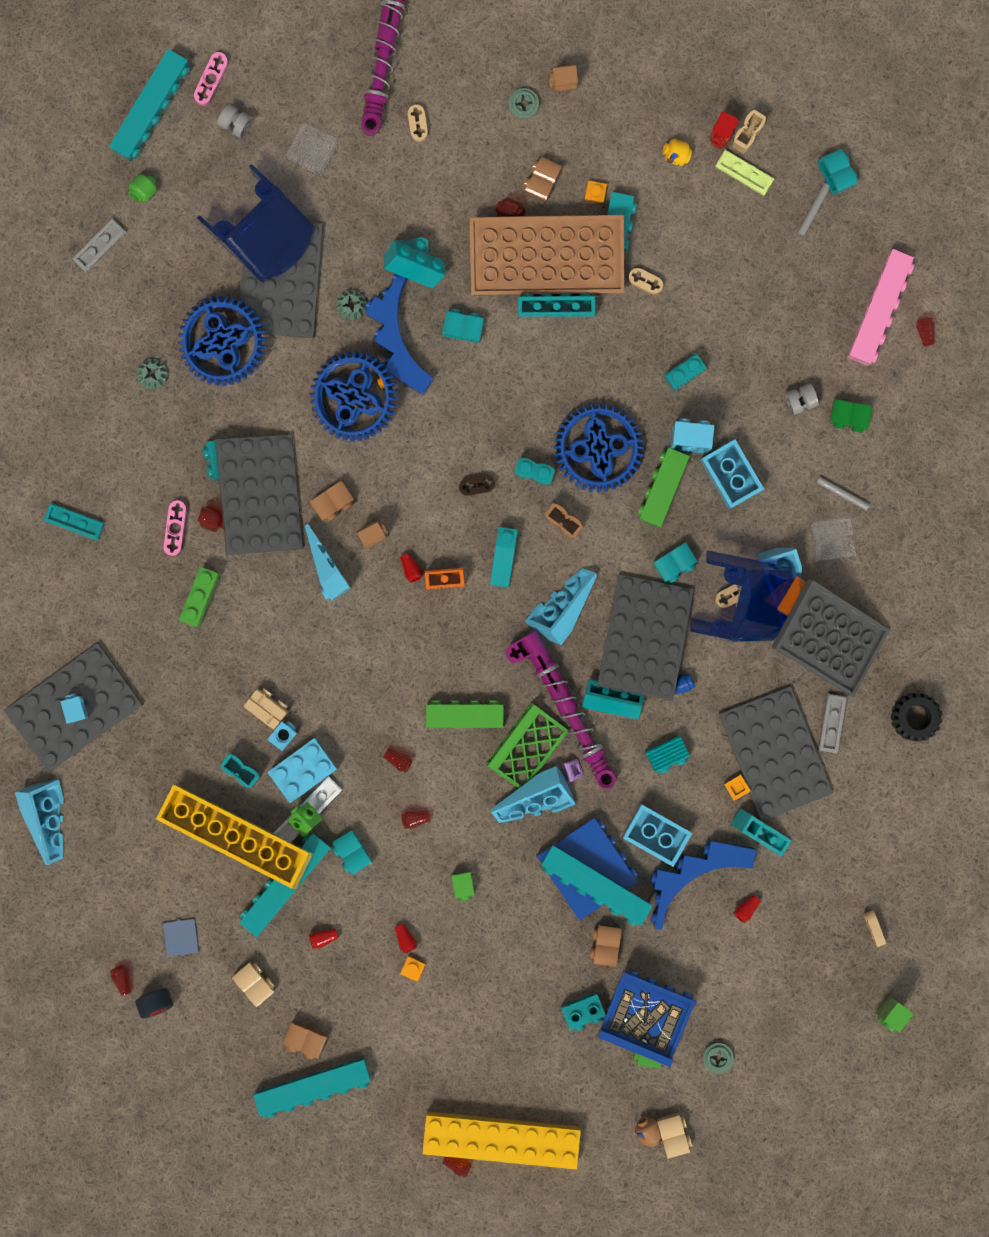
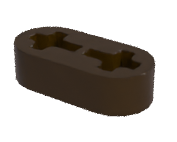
[459,475,495,496]

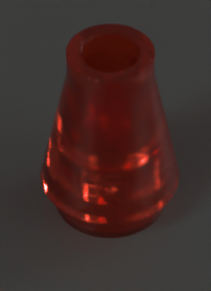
[916,317,935,347]
[383,748,413,773]
[401,810,430,830]
[110,965,132,996]
[442,1157,472,1178]

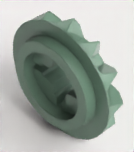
[509,88,539,119]
[336,290,367,320]
[137,359,168,389]
[703,1042,734,1074]

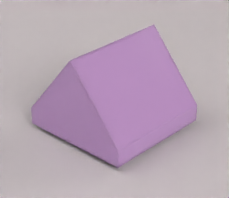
[562,759,584,782]

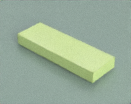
[715,150,774,196]

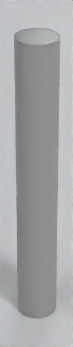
[797,183,829,237]
[816,477,870,511]

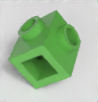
[287,802,323,837]

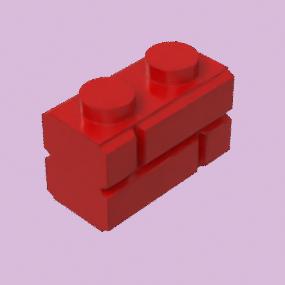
[709,112,739,148]

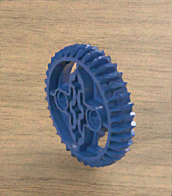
[178,295,267,386]
[310,351,399,442]
[554,403,644,493]

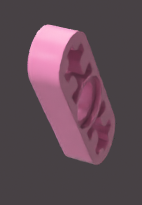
[194,52,228,106]
[164,500,187,556]

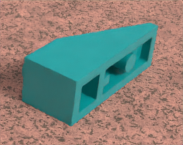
[490,527,518,588]
[730,808,792,857]

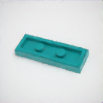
[43,503,104,541]

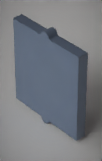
[163,919,199,956]

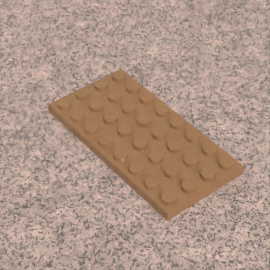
[469,215,624,295]

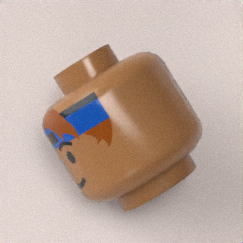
[635,1117,662,1147]

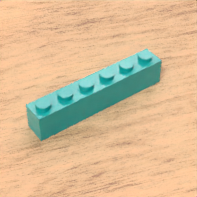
[109,49,190,162]
[239,832,332,937]
[541,844,653,926]
[253,1057,372,1118]

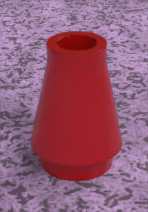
[400,553,423,583]
[733,894,761,923]
[394,924,418,954]
[308,928,338,949]

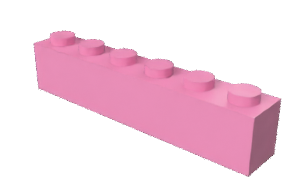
[847,249,915,366]

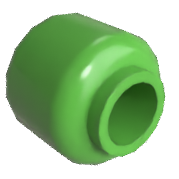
[128,174,157,203]

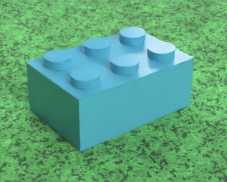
[669,419,714,454]
[700,439,764,510]
[268,738,338,803]
[622,803,692,867]

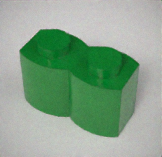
[829,400,872,433]

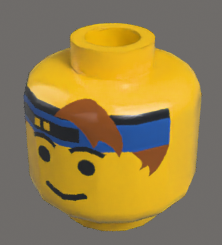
[662,139,692,166]

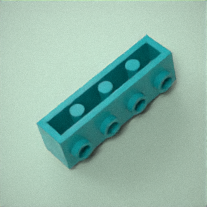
[518,293,595,318]

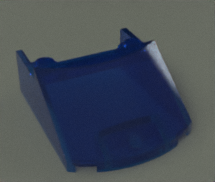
[197,164,315,282]
[690,550,794,642]

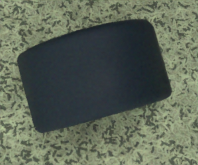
[135,988,173,1019]

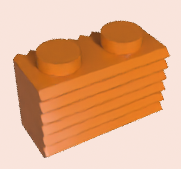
[425,568,465,591]

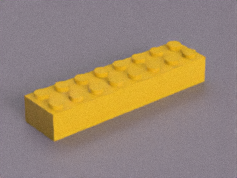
[156,785,313,889]
[422,1111,581,1169]

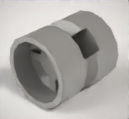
[217,103,253,139]
[785,383,819,416]

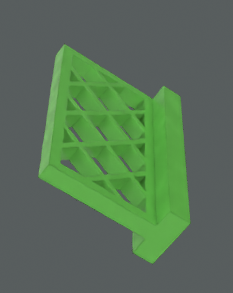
[485,703,568,789]

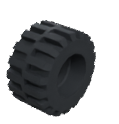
[891,693,943,742]

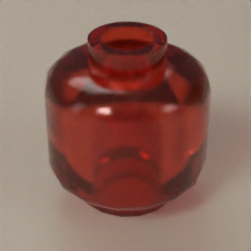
[495,197,525,217]
[197,505,223,532]

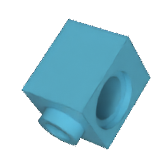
[60,693,88,724]
[267,721,298,752]

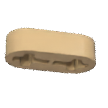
[408,105,428,142]
[628,268,663,295]
[715,582,750,608]
[864,910,886,947]

